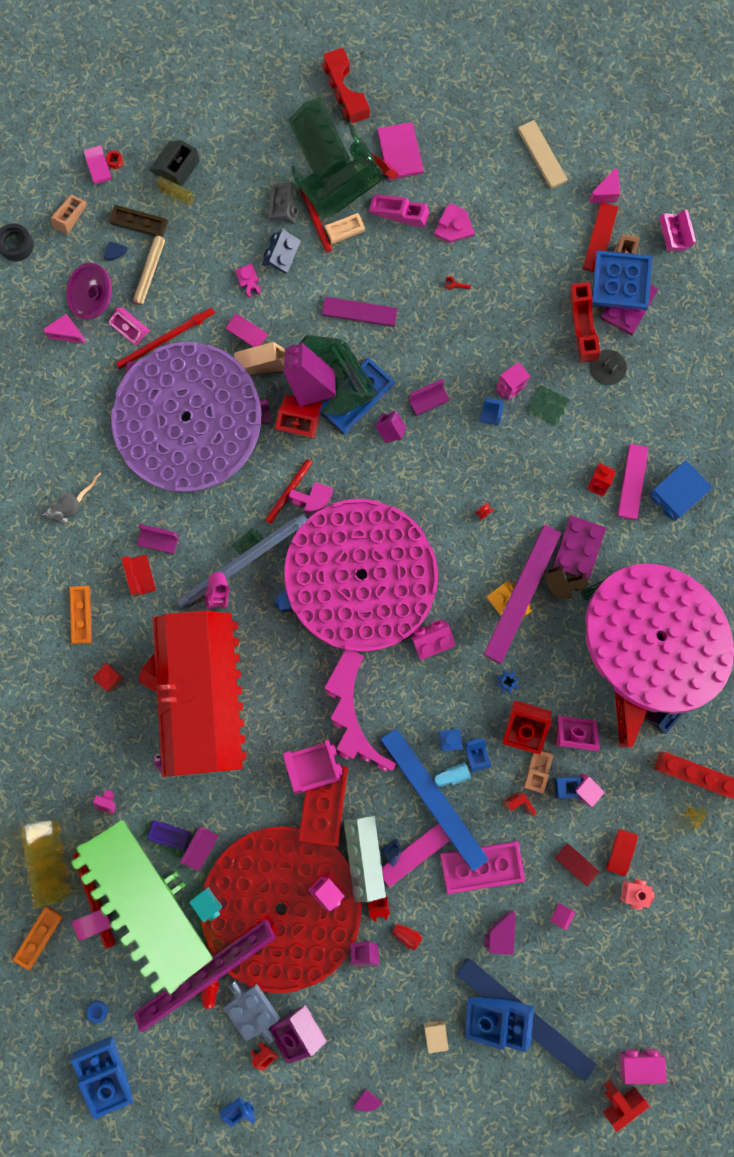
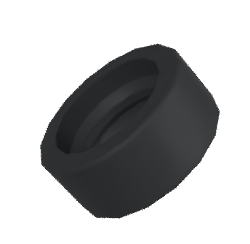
[0,223,34,262]

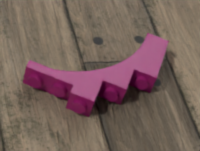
[324,650,396,772]

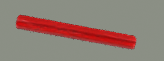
[73,852,116,949]

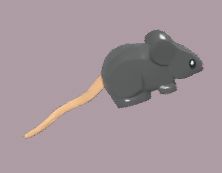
[42,473,101,524]

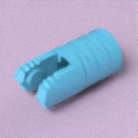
[435,762,471,787]

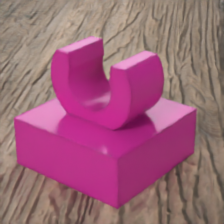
[93,789,116,815]

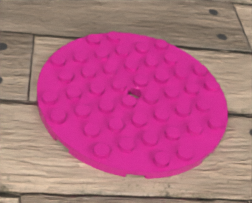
[284,499,438,652]
[585,564,734,714]

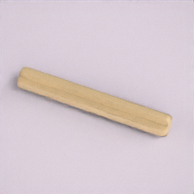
[133,236,165,305]

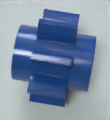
[495,670,520,694]

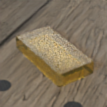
[157,176,195,205]

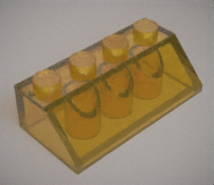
[21,819,71,910]

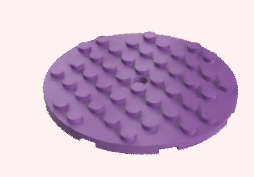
[111,342,261,492]

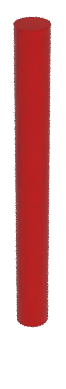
[299,186,332,253]
[265,459,313,525]

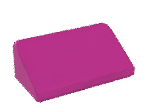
[108,308,150,346]

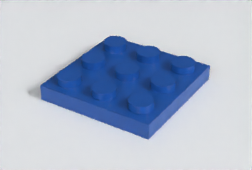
[592,250,653,311]

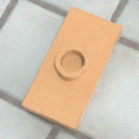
[325,213,365,244]

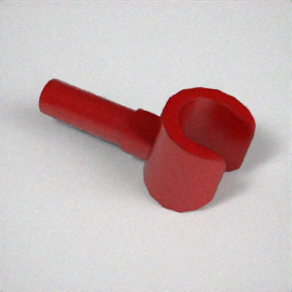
[445,276,470,290]

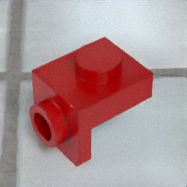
[587,463,616,497]

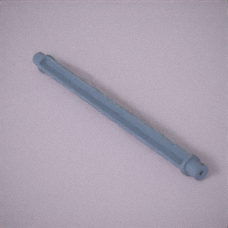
[177,514,308,608]

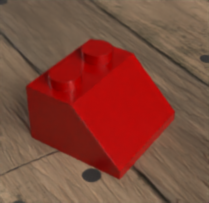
[502,700,552,755]

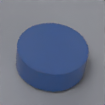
[86,1001,108,1023]

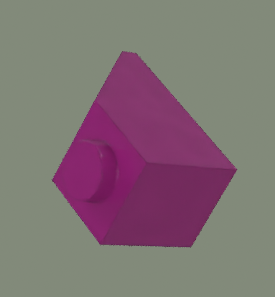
[484,910,516,955]

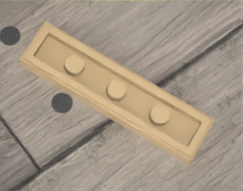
[518,120,568,189]

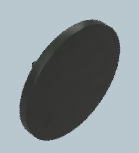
[590,350,627,385]

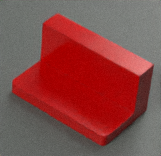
[121,555,156,597]
[502,792,537,816]

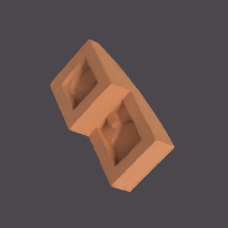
[524,751,554,794]

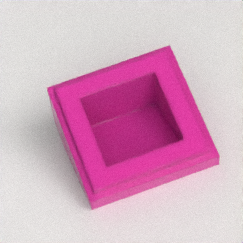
[550,903,575,930]

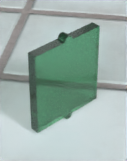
[527,385,569,426]

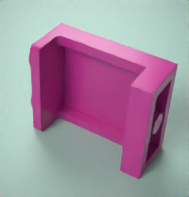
[283,740,343,795]

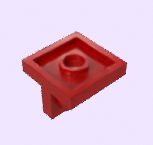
[603,1080,650,1132]

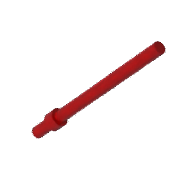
[116,307,215,369]

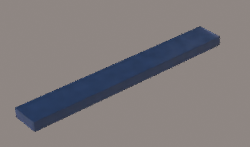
[456,958,597,1081]

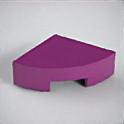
[353,1089,382,1112]

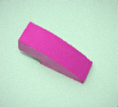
[369,194,430,228]

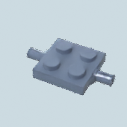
[223,981,280,1044]

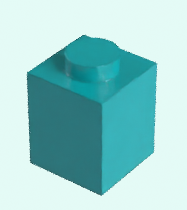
[189,887,222,923]

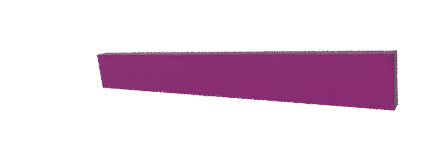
[483,524,561,665]
[134,919,276,1032]

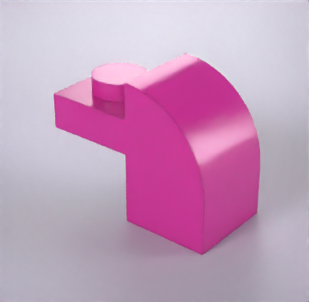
[289,482,333,515]

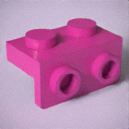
[659,210,696,251]
[410,620,456,660]

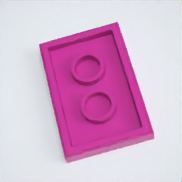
[377,122,424,180]

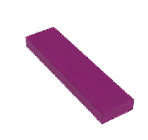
[322,297,398,327]

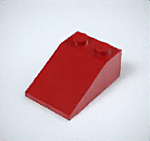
[615,692,647,748]

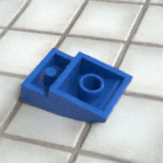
[465,998,534,1053]
[71,1036,133,1119]

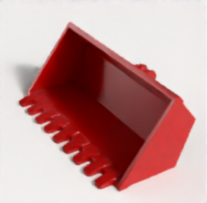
[152,611,246,777]

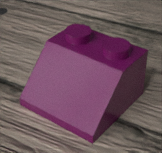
[269,1005,327,1064]

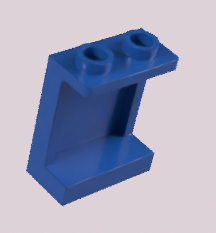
[649,460,713,521]

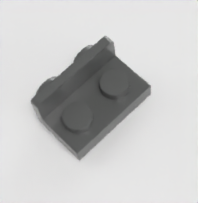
[268,182,300,224]

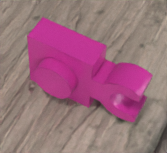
[235,264,261,298]

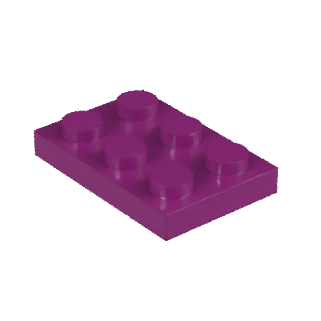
[600,284,658,336]
[552,515,606,581]

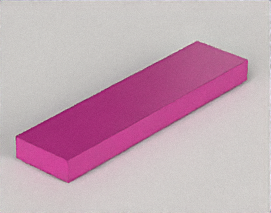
[617,444,649,520]
[382,824,450,887]

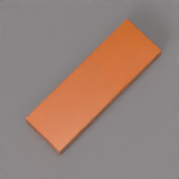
[69,586,92,645]
[12,906,63,971]

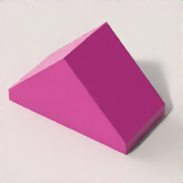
[589,168,620,203]
[44,314,85,344]

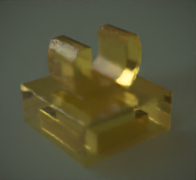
[685,807,708,830]

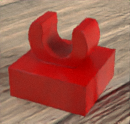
[368,896,390,922]
[250,1042,278,1071]

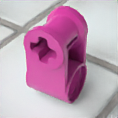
[205,572,230,609]

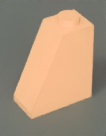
[234,342,285,374]

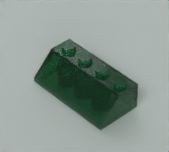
[288,96,350,181]

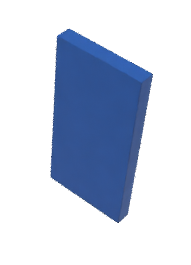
[321,358,395,435]

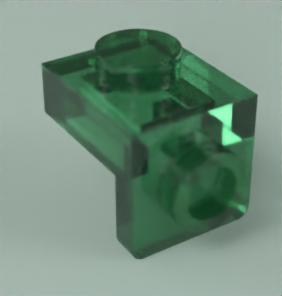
[232,528,264,555]

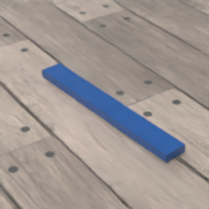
[380,728,489,872]

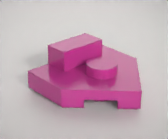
[434,203,475,243]

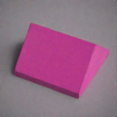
[555,716,600,751]

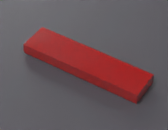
[582,202,619,272]

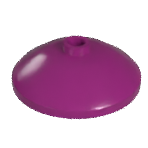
[66,263,112,320]

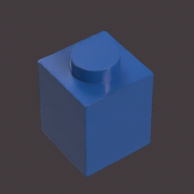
[439,729,462,751]

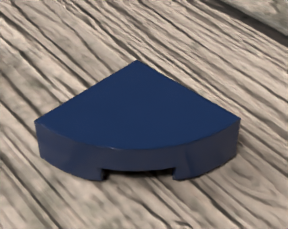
[103,241,128,261]
[381,838,401,867]

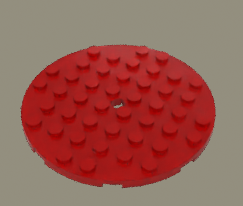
[201,826,361,993]

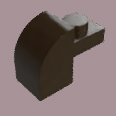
[544,565,589,599]

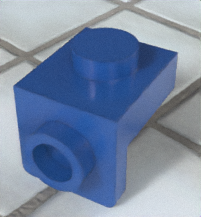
[466,738,491,772]
[219,1097,256,1127]

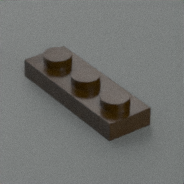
[109,205,168,238]

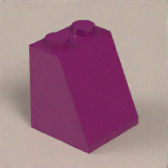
[284,343,336,406]

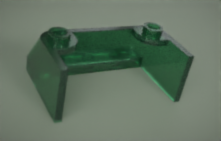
[291,122,382,218]
[299,335,377,415]

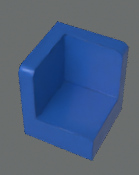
[480,398,504,425]

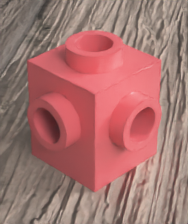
[621,879,654,910]

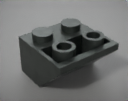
[149,140,200,189]

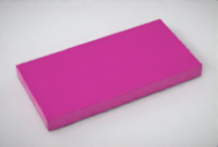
[440,841,525,894]

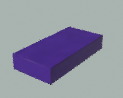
[146,820,191,851]

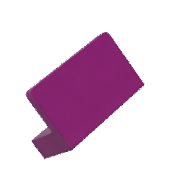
[408,379,450,416]
[137,524,179,555]
[179,826,219,872]

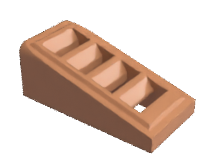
[50,194,87,235]

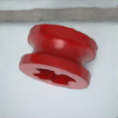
[106,151,124,169]
[475,503,494,521]

